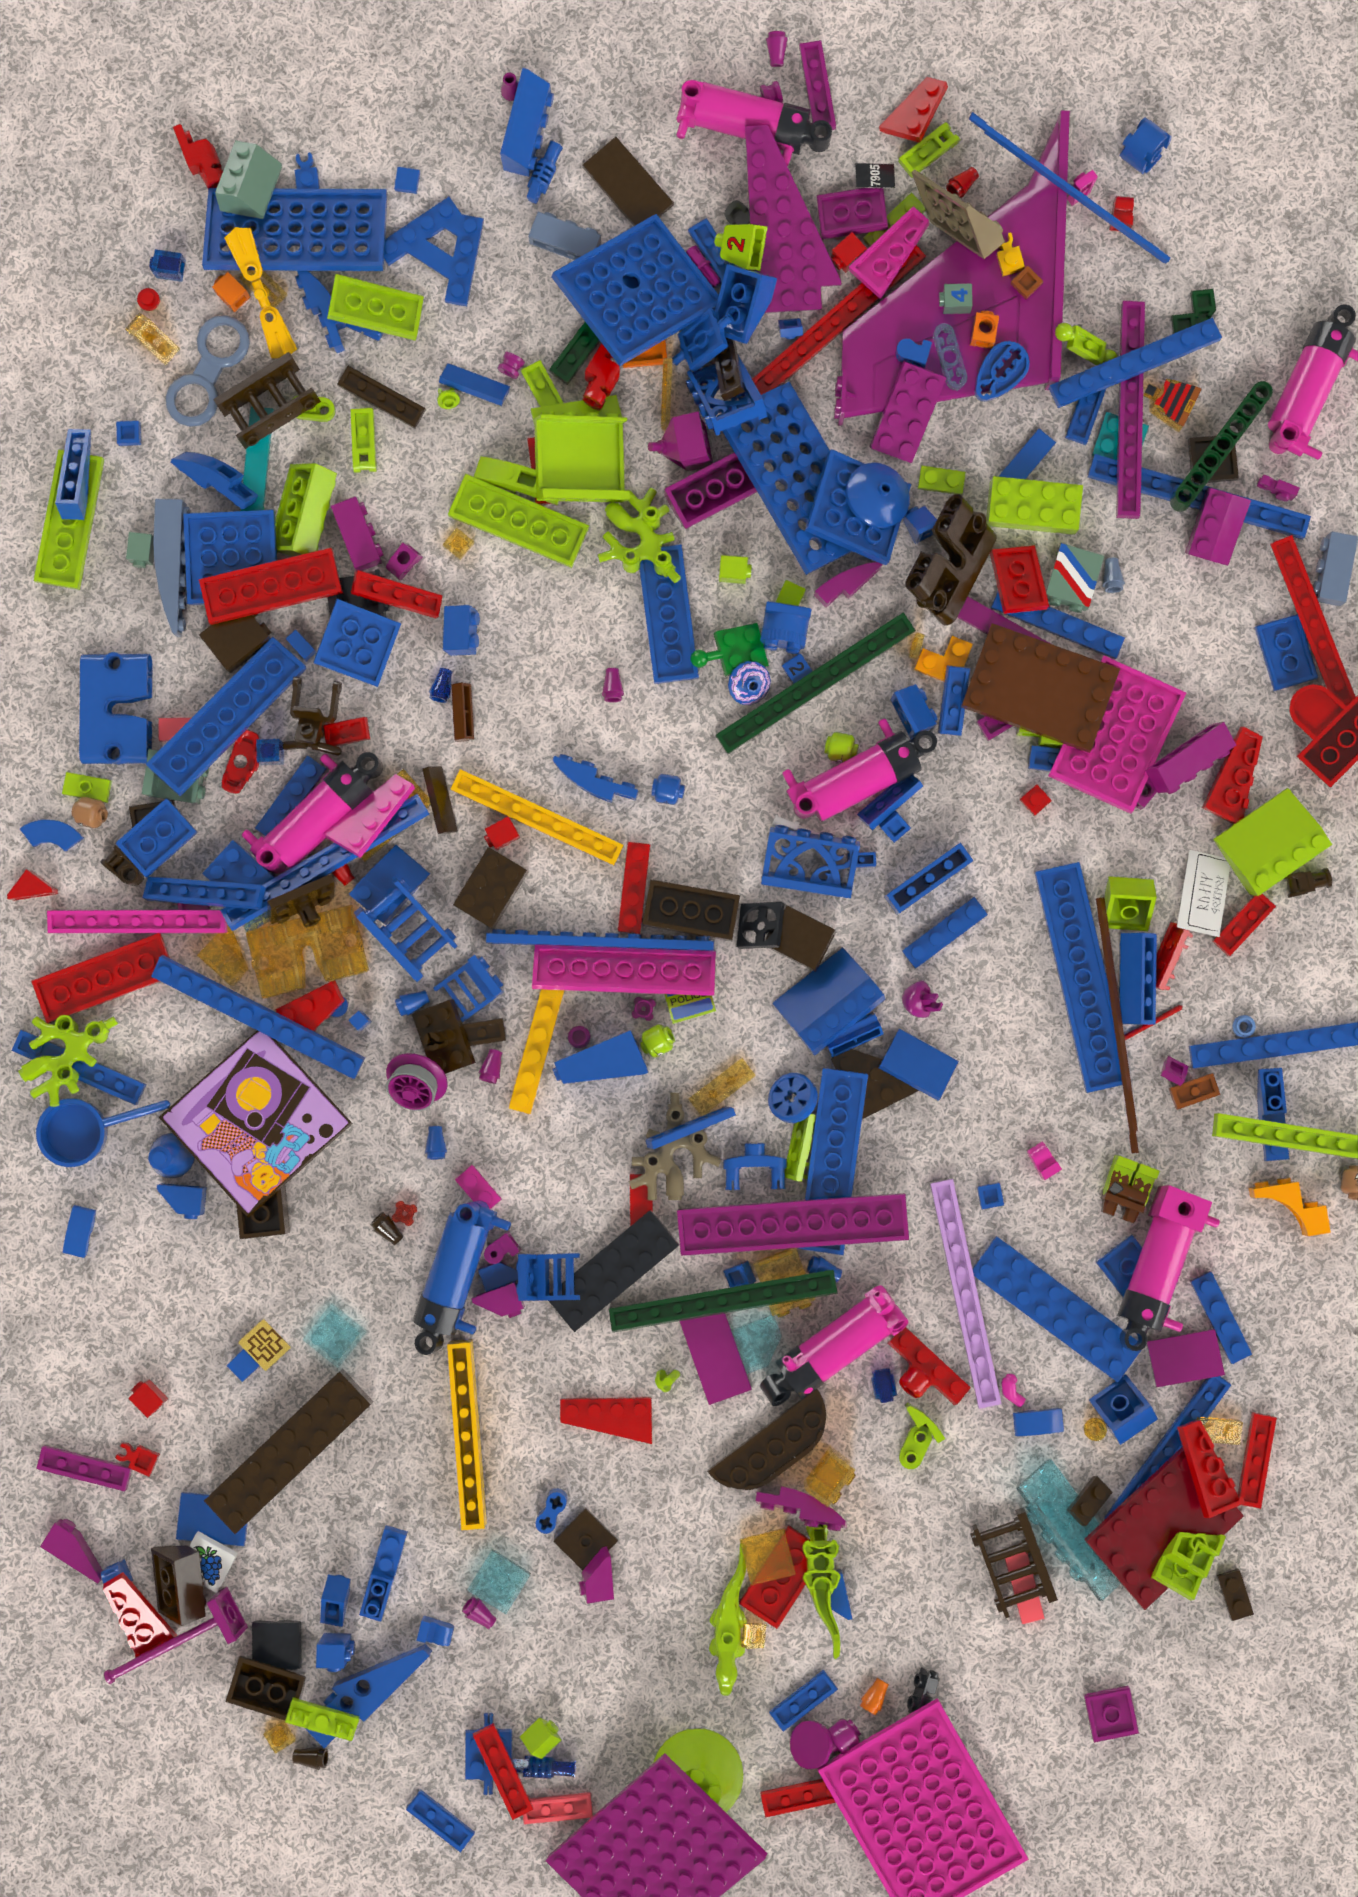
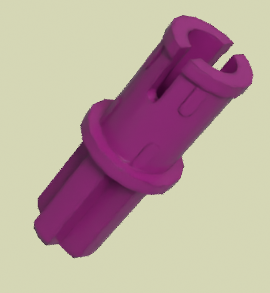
[686,245,720,288]

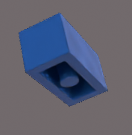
[286,629,316,661]
[847,852,876,868]
[349,1011,372,1031]

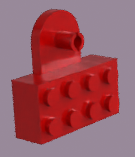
[1289,684,1358,788]

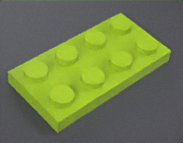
[327,274,424,341]

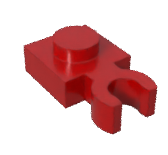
[115,1442,160,1477]

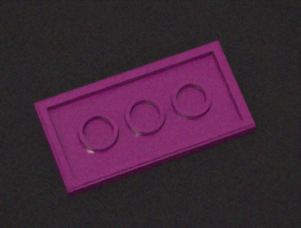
[679,1313,752,1405]

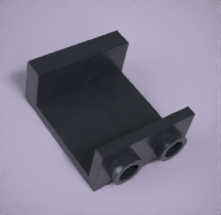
[328,569,390,617]

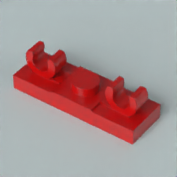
[1156,922,1193,991]

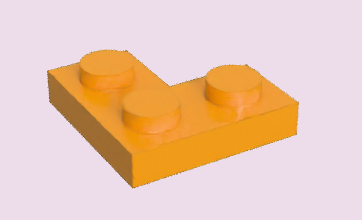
[914,636,973,682]

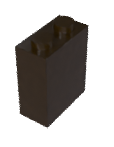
[199,614,272,673]
[765,906,836,972]

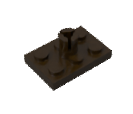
[267,874,335,928]
[412,999,476,1074]

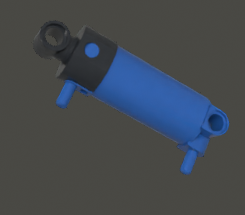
[412,1200,511,1355]

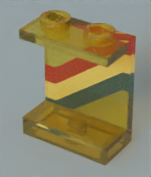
[753,1248,815,1318]

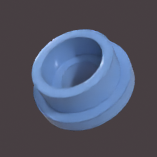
[1232,1015,1256,1038]

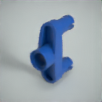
[723,1143,787,1190]

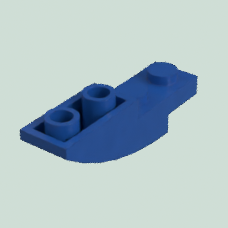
[295,271,346,353]
[170,452,258,510]
[553,754,639,803]
[1257,1068,1289,1161]
[359,1525,408,1622]

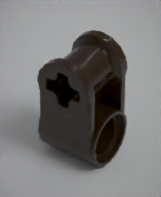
[100,845,144,886]

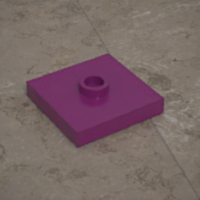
[1083,1686,1139,1743]

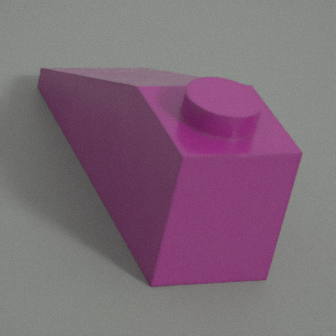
[40,1519,103,1584]

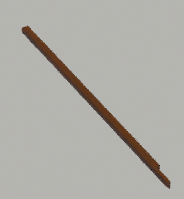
[1096,897,1139,1154]

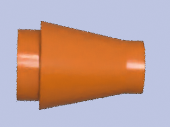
[860,1678,889,1715]

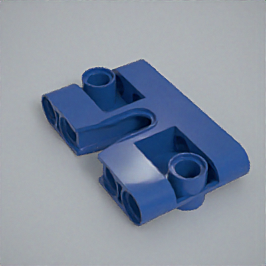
[79,652,153,765]

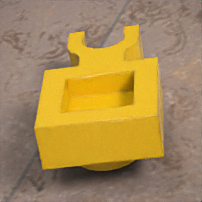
[996,232,1025,276]

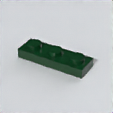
[549,322,600,385]

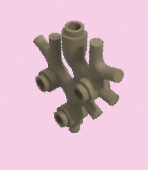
[628,1093,722,1200]

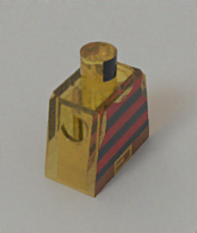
[1143,379,1202,432]

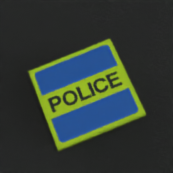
[664,994,716,1024]

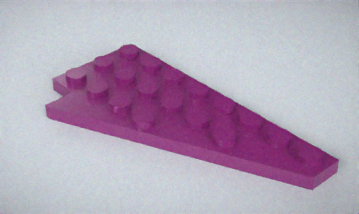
[745,125,842,313]

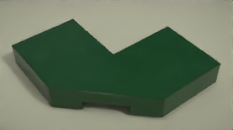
[1171,288,1216,334]

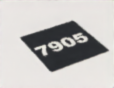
[855,163,895,188]

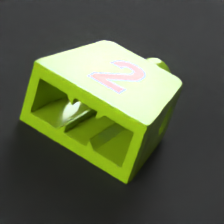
[714,224,768,271]

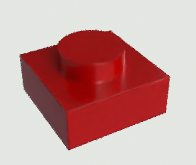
[1019,784,1052,816]

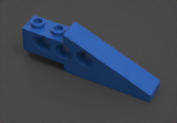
[305,1644,432,1748]

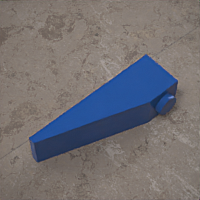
[55,429,91,520]

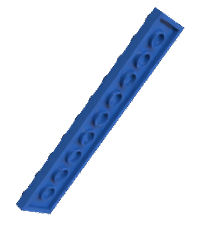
[1034,862,1122,1093]

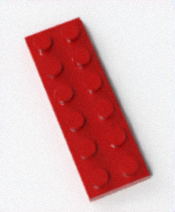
[199,548,343,625]
[31,933,170,1024]

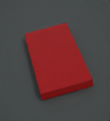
[739,1525,810,1629]

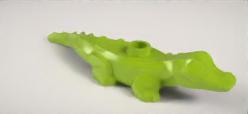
[802,1524,840,1659]
[709,1543,747,1696]

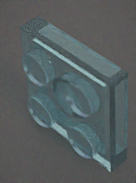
[303,1303,367,1368]
[467,1549,531,1614]

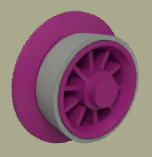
[386,1053,448,1111]

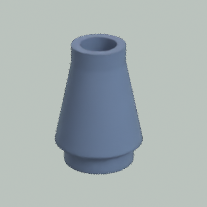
[1102,558,1125,593]

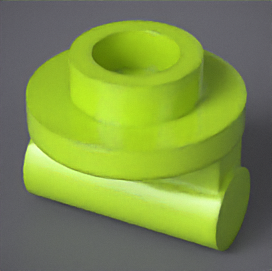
[655,1369,680,1393]

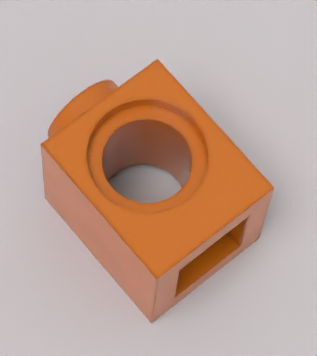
[212,272,250,313]
[970,311,999,349]

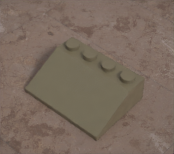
[911,170,1005,259]

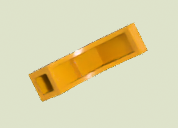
[1248,1177,1331,1236]

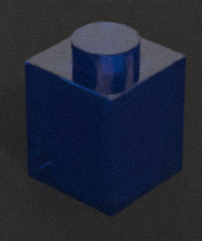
[149,249,186,282]
[256,739,284,765]

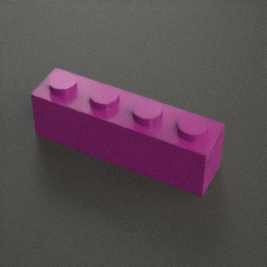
[1145,722,1236,794]

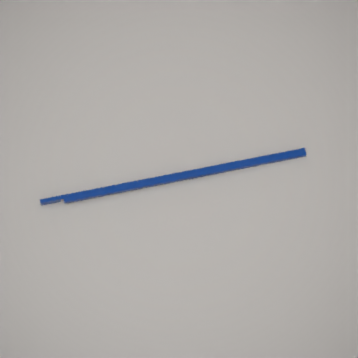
[969,112,1171,264]

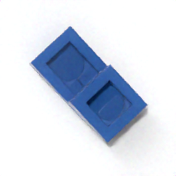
[62,1205,96,1258]
[1013,1408,1064,1437]

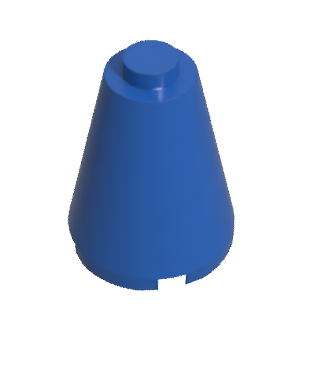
[148,1133,195,1178]

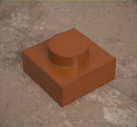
[1010,265,1044,300]

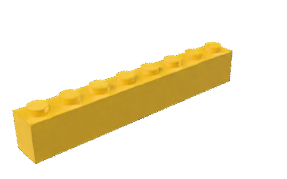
[447,1339,487,1530]

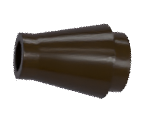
[370,1212,404,1246]
[292,1746,329,1770]

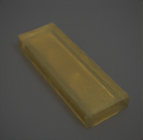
[661,358,672,431]
[688,1058,756,1116]

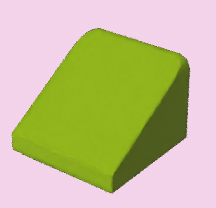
[776,580,806,606]

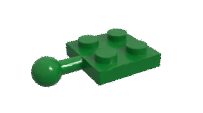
[690,623,769,677]

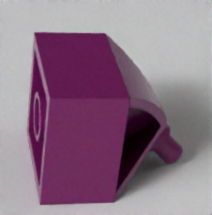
[648,411,713,471]

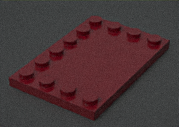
[1083,1446,1244,1610]

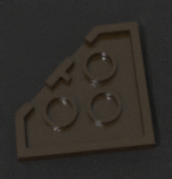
[831,1049,919,1119]

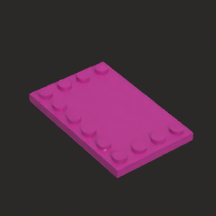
[1048,656,1186,814]

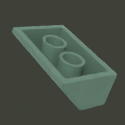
[215,140,282,219]

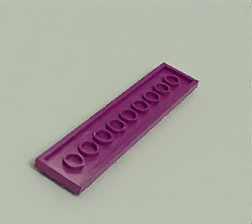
[677,1193,909,1256]

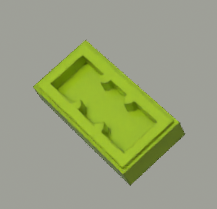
[62,772,112,803]

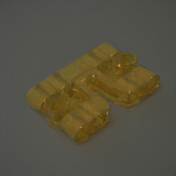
[245,905,369,999]

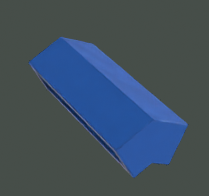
[827,1012,884,1058]

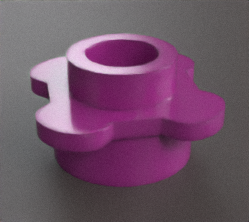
[631,997,656,1021]

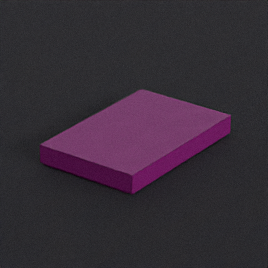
[817,188,888,240]
[1147,1329,1225,1387]

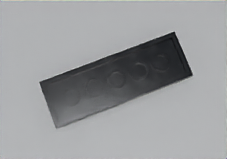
[549,1209,680,1332]

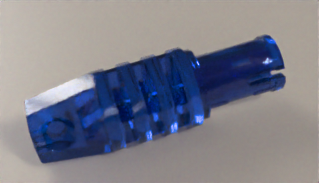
[512,1756,576,1779]

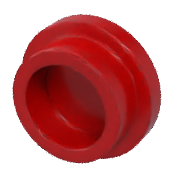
[137,288,160,311]

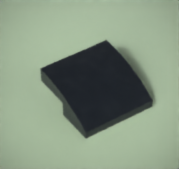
[252,1620,302,1670]

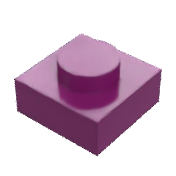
[1160,1056,1189,1086]

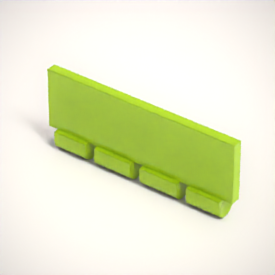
[530,395,622,423]

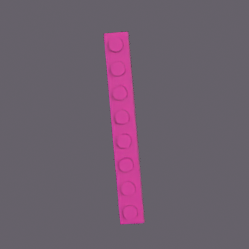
[47,910,227,933]

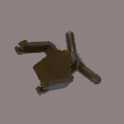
[281,677,342,756]

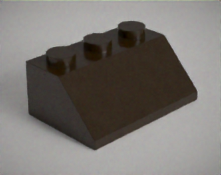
[151,1545,206,1626]
[225,1656,306,1721]

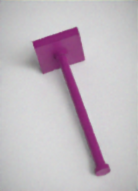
[104,1587,248,1684]

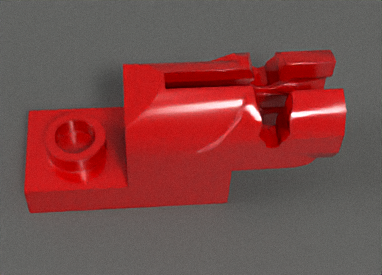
[173,124,223,188]
[582,343,620,411]

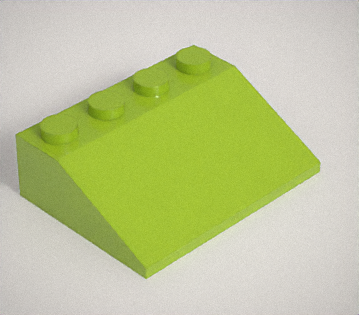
[1213,788,1332,896]

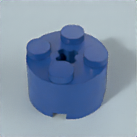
[1119,117,1172,175]

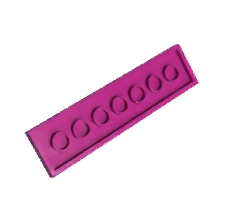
[532,945,716,996]

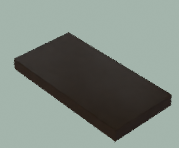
[582,137,674,226]

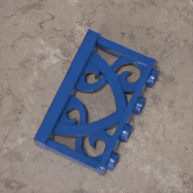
[685,355,768,436]
[761,825,860,899]

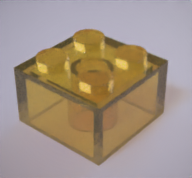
[803,1445,856,1507]

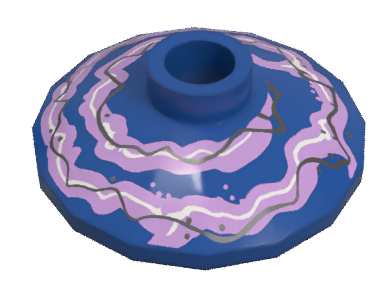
[728,661,771,705]

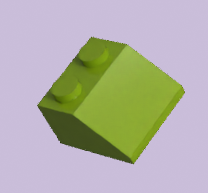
[1105,876,1157,931]

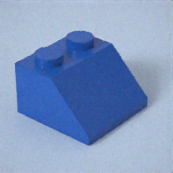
[890,684,938,739]
[1089,1374,1158,1445]

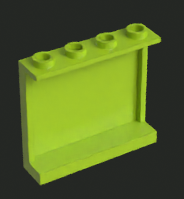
[534,411,630,503]

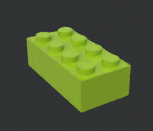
[986,476,1083,535]

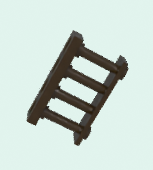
[213,352,321,449]
[970,1507,1058,1618]

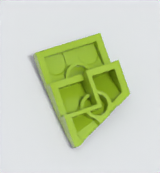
[1151,1532,1226,1601]

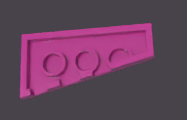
[849,206,929,299]
[323,774,415,858]

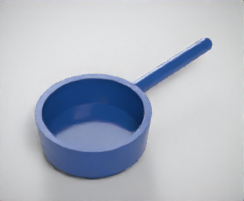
[36,1099,170,1167]

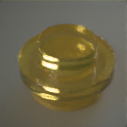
[1084,1418,1107,1441]

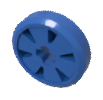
[768,1073,818,1123]

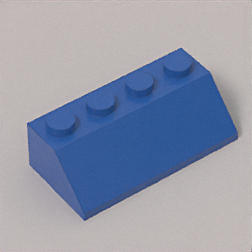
[500,68,554,177]

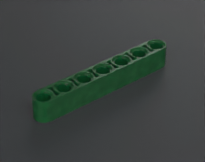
[1170,381,1273,512]

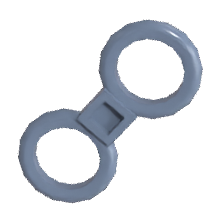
[165,315,250,427]

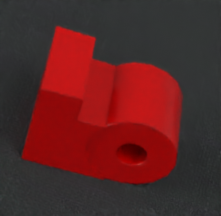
[1109,196,1134,231]

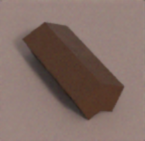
[451,682,474,742]

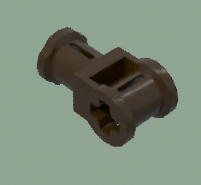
[1284,868,1332,898]

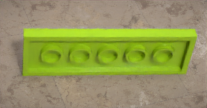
[33,449,105,590]
[448,474,590,568]

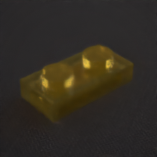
[1196,1417,1243,1445]

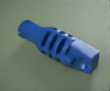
[527,141,563,204]

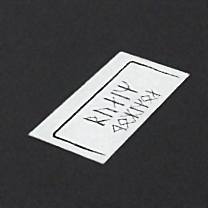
[1177,850,1230,937]

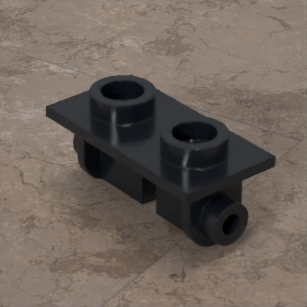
[907,1667,940,1713]

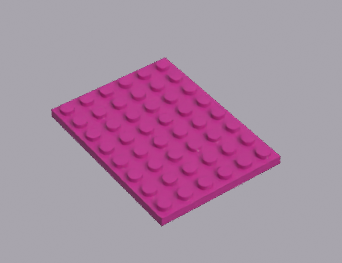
[818,1698,1029,1897]

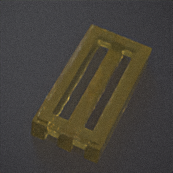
[240,270,288,308]

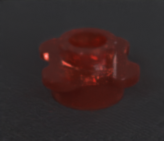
[392,1201,417,1226]

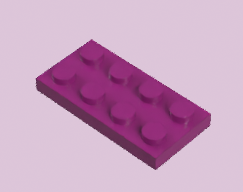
[869,361,947,463]

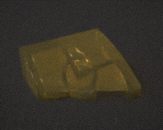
[197,925,249,986]

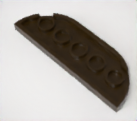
[707,1389,826,1490]

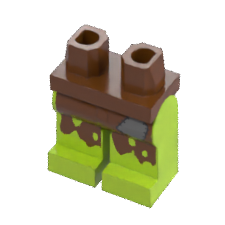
[1101,1155,1160,1224]

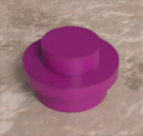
[568,1026,591,1048]

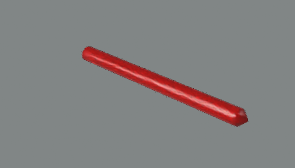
[1124,1005,1183,1040]

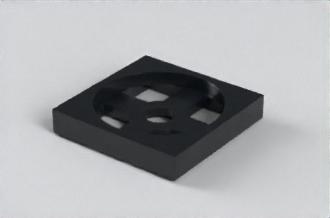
[736,902,785,949]

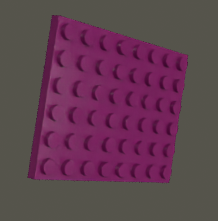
[545,1753,768,1897]

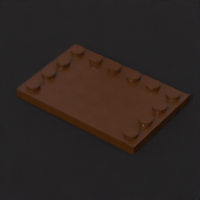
[961,623,1120,753]

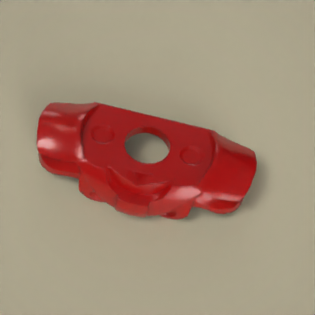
[221,730,259,794]

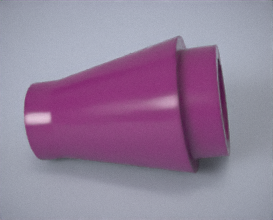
[766,31,788,67]
[500,72,519,101]
[602,668,624,703]
[478,1049,503,1084]
[462,1596,497,1629]

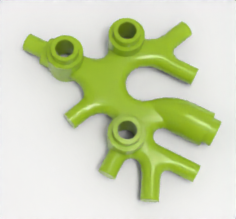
[597,488,681,583]
[18,1015,118,1107]

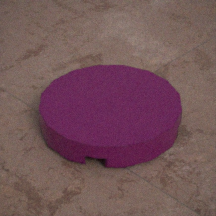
[790,1720,833,1769]

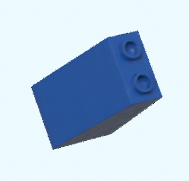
[552,1030,649,1084]

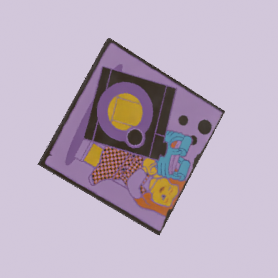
[159,1030,353,1217]

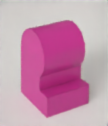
[1027,1141,1062,1180]

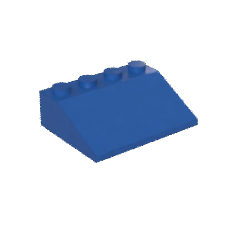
[772,948,886,1056]

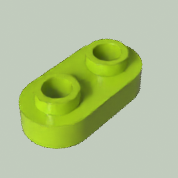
[293,395,336,422]
[899,1425,932,1469]

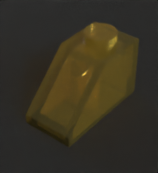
[125,313,180,365]

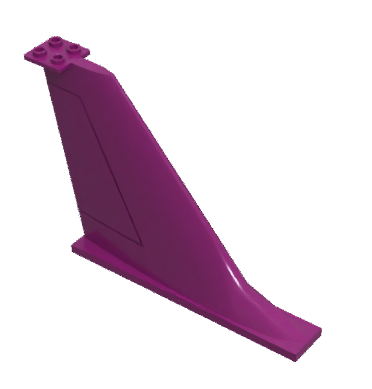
[834,110,1070,426]

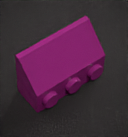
[1185,487,1251,566]

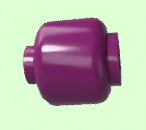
[828,1719,861,1754]

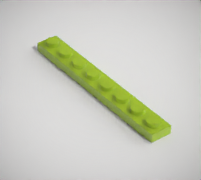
[1212,1113,1358,1159]

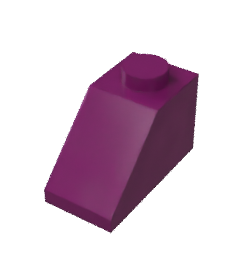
[471,1281,525,1318]
[578,1547,614,1604]

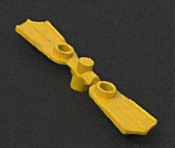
[224,227,297,359]

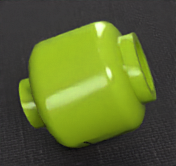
[824,732,859,763]
[640,1024,675,1058]

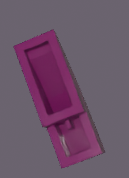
[814,562,883,608]

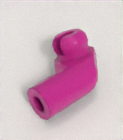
[1001,1374,1026,1408]

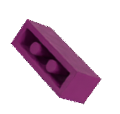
[331,496,384,571]

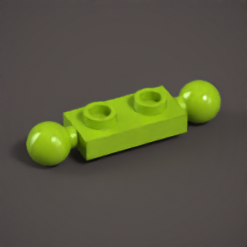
[1055,323,1117,365]

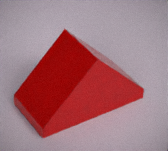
[7,869,58,901]

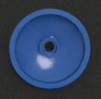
[846,463,910,528]

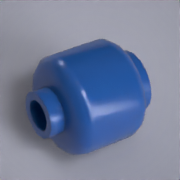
[651,774,685,805]

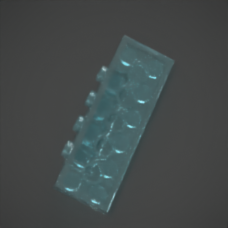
[1016,1459,1121,1601]

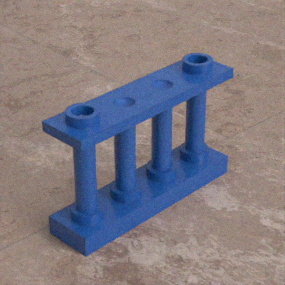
[354,876,458,982]

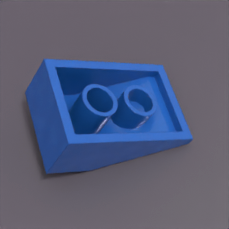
[715,264,777,344]
[349,845,430,925]

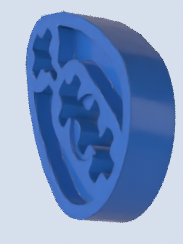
[974,341,1030,402]

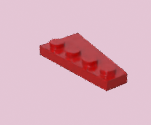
[1202,726,1263,824]
[560,1397,652,1444]
[1177,1420,1245,1518]

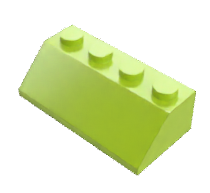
[275,463,337,557]

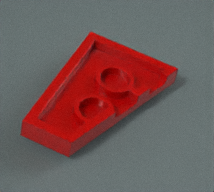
[275,980,345,1050]

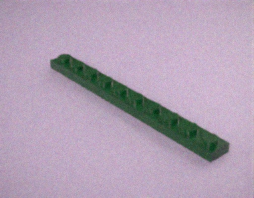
[715,612,916,755]
[609,1270,838,1333]

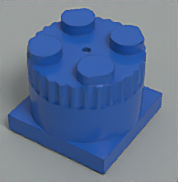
[760,601,812,654]

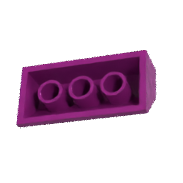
[664,452,757,529]

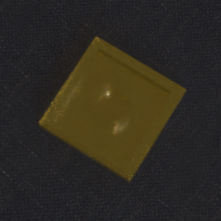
[740,1528,796,1585]

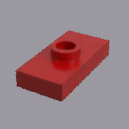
[323,717,371,746]

